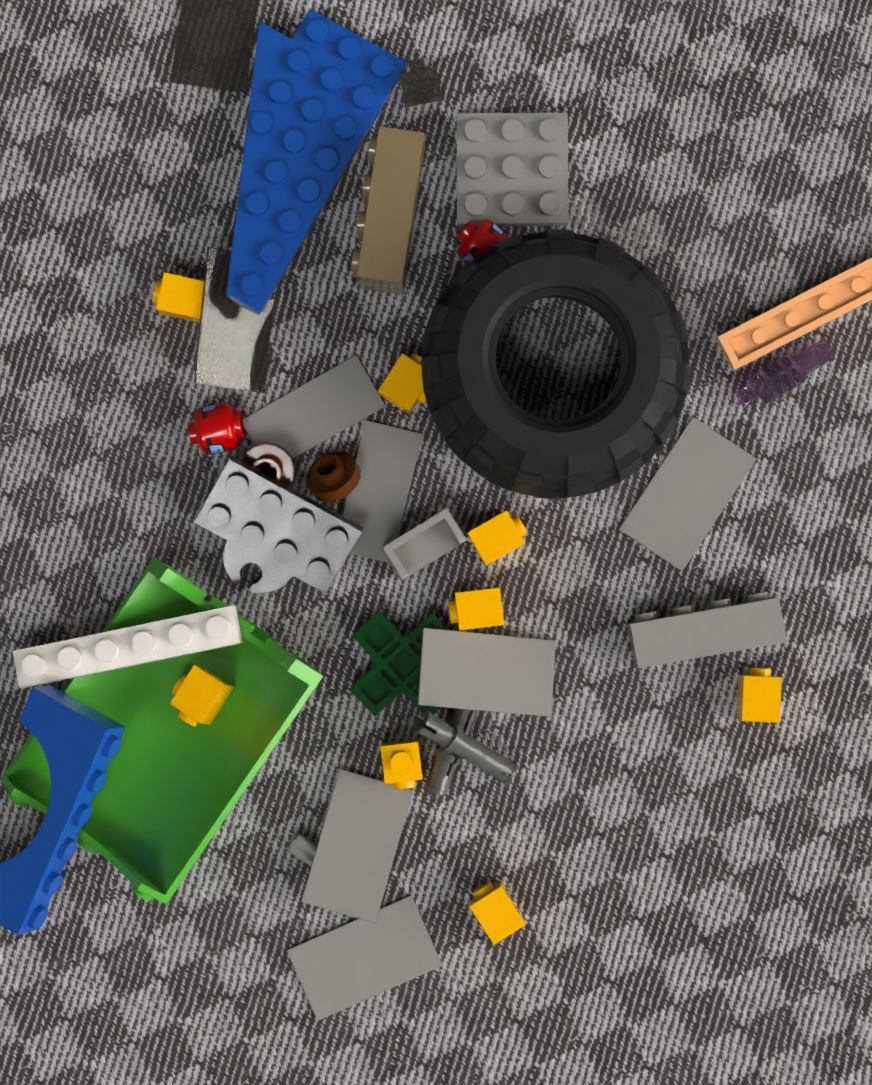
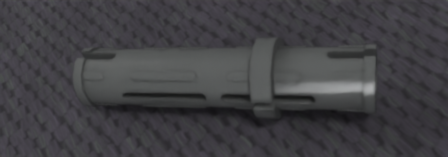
[423,708,477,796]
[414,710,518,784]

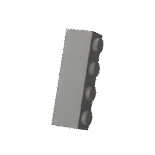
[627,592,787,669]

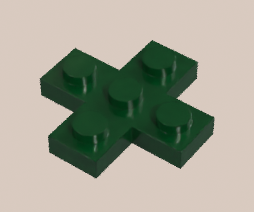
[350,611,448,716]

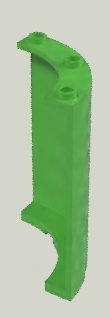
[0,556,323,904]

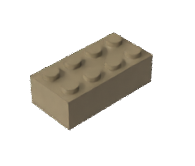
[351,126,425,295]

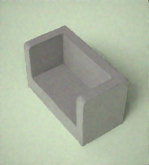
[381,508,466,581]

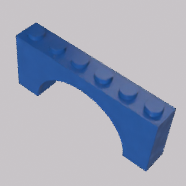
[0,686,125,935]

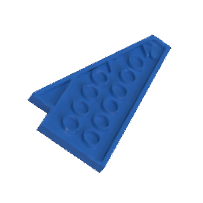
[227,9,407,316]

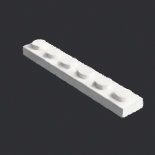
[12,605,243,688]

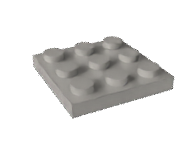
[456,113,569,227]

